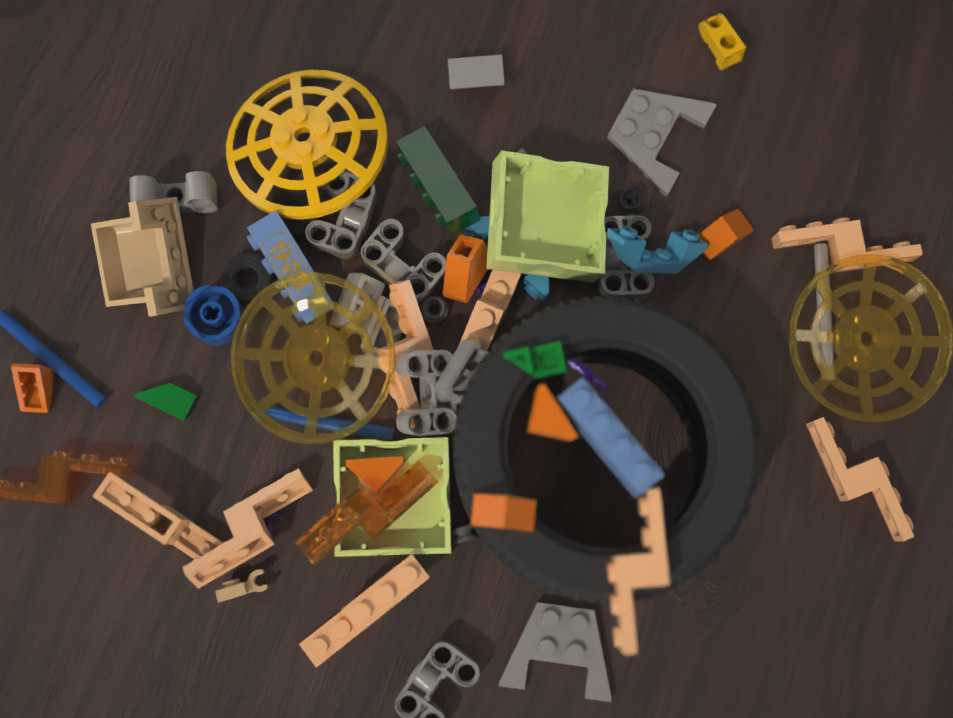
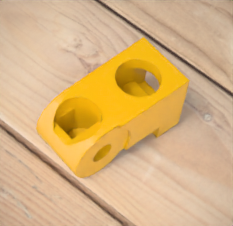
[699,13,746,71]

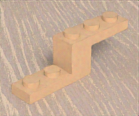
[772,218,923,273]
[458,270,522,351]
[378,280,437,428]
[806,417,914,541]
[182,468,313,589]
[93,472,224,577]
[607,488,669,654]
[299,554,430,667]

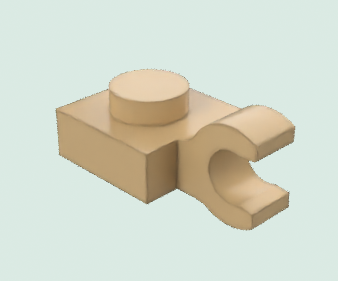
[215,569,269,602]

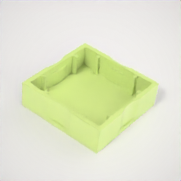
[486,150,609,283]
[333,437,451,557]

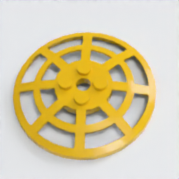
[226,70,388,220]

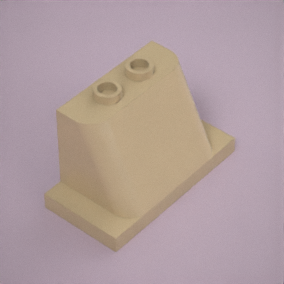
[91,197,194,316]

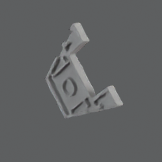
[607,89,716,197]
[499,602,611,702]

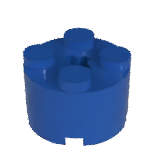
[183,285,246,347]

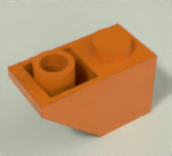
[443,234,488,303]

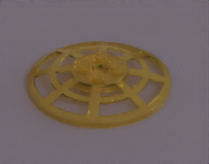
[789,254,953,422]
[231,272,396,444]

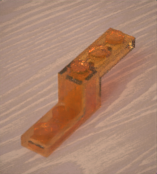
[0,451,135,505]
[295,461,438,565]

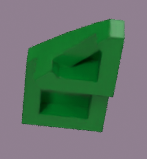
[503,341,568,379]
[134,383,196,421]

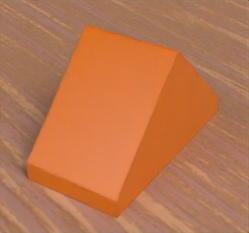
[699,209,754,261]
[11,363,54,413]
[527,384,578,441]
[345,456,405,493]
[471,494,536,532]

